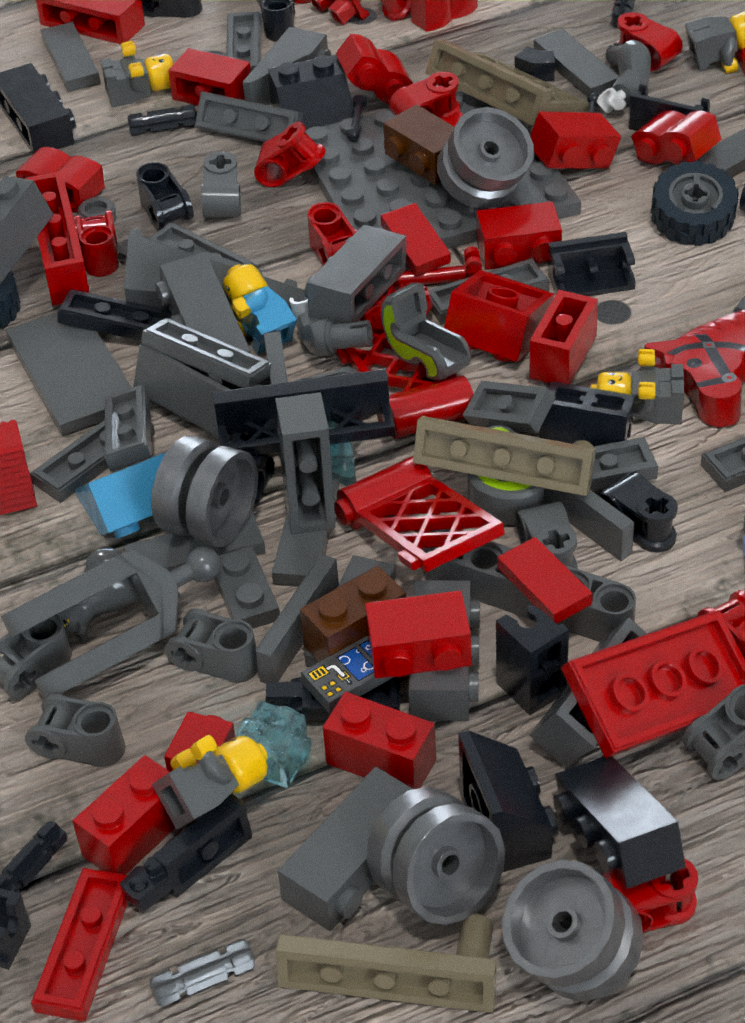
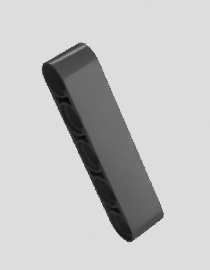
[423,529,636,642]

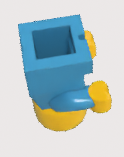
[222,264,297,355]

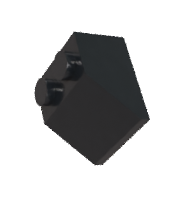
[268,55,354,130]
[458,730,558,872]

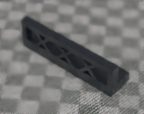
[213,369,396,456]

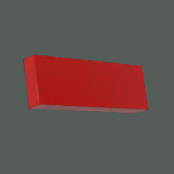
[31,868,129,1022]

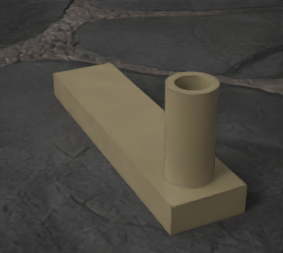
[413,416,596,496]
[276,914,497,1013]

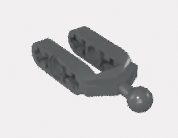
[0,546,221,699]

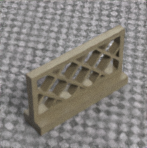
[425,39,589,126]

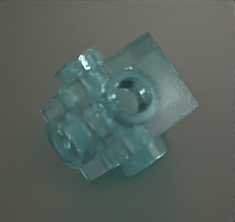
[236,701,312,788]

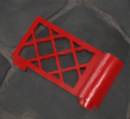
[335,329,474,440]
[334,456,505,572]

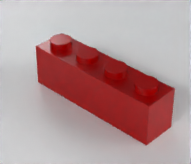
[25,171,90,306]

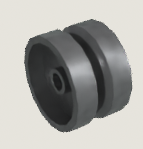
[437,107,534,209]
[151,435,258,547]
[367,786,505,925]
[502,860,644,1002]

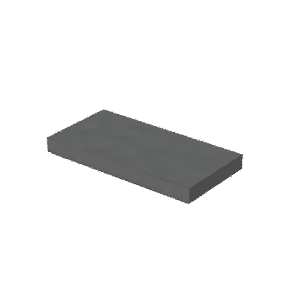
[6,312,132,436]

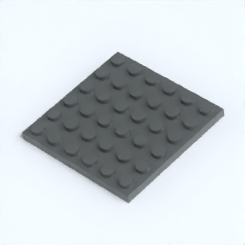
[305,92,581,249]

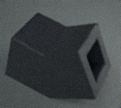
[515,46,555,81]

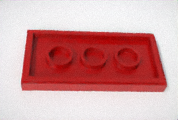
[561,610,745,759]

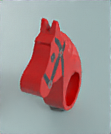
[644,310,745,427]

